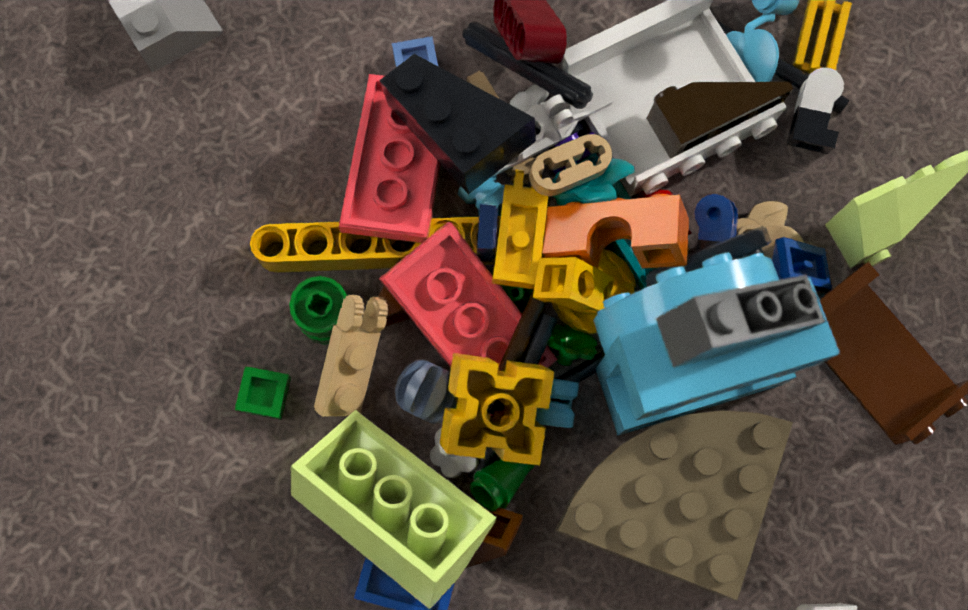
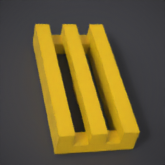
[792,0,852,74]

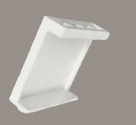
[557,0,786,197]

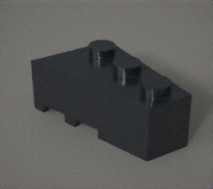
[379,54,536,195]

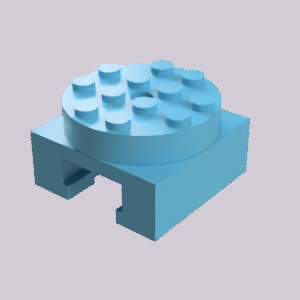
[593,253,840,436]

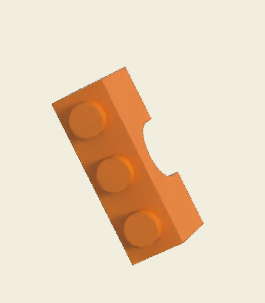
[542,194,689,269]

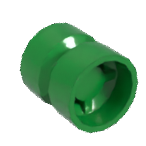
[289,276,347,345]

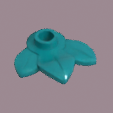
[552,157,635,206]

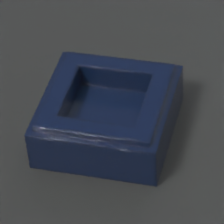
[477,205,498,262]

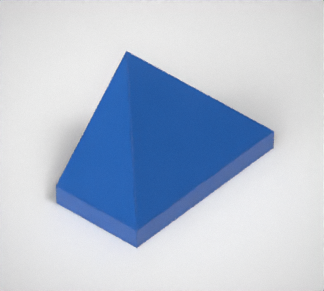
[772,237,832,291]

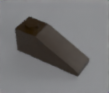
[646,82,794,159]

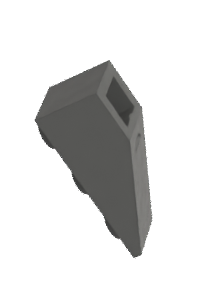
[655,275,825,368]

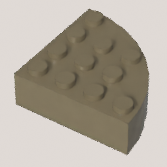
[554,410,793,600]

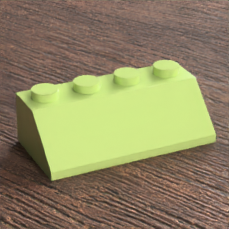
[291,410,496,609]

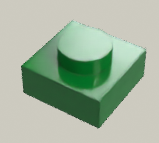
[235,366,291,420]

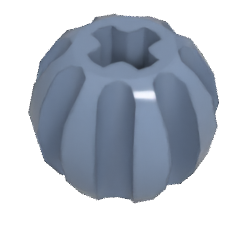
[395,360,458,424]

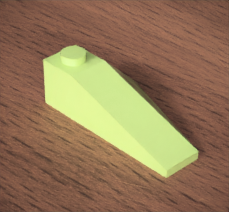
[825,150,968,268]

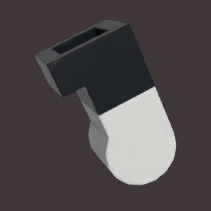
[786,68,844,154]

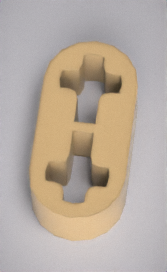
[529,134,612,196]

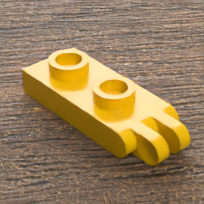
[492,169,548,289]

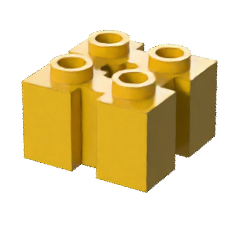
[439,353,554,465]

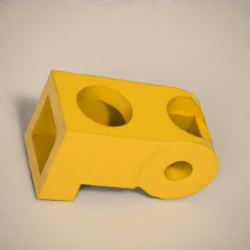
[533,257,614,315]

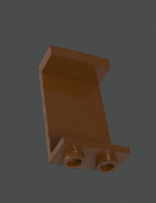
[819,262,968,445]

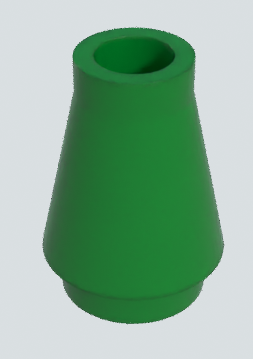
[470,459,535,512]

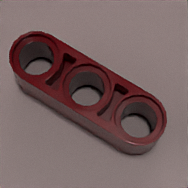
[493,0,567,64]

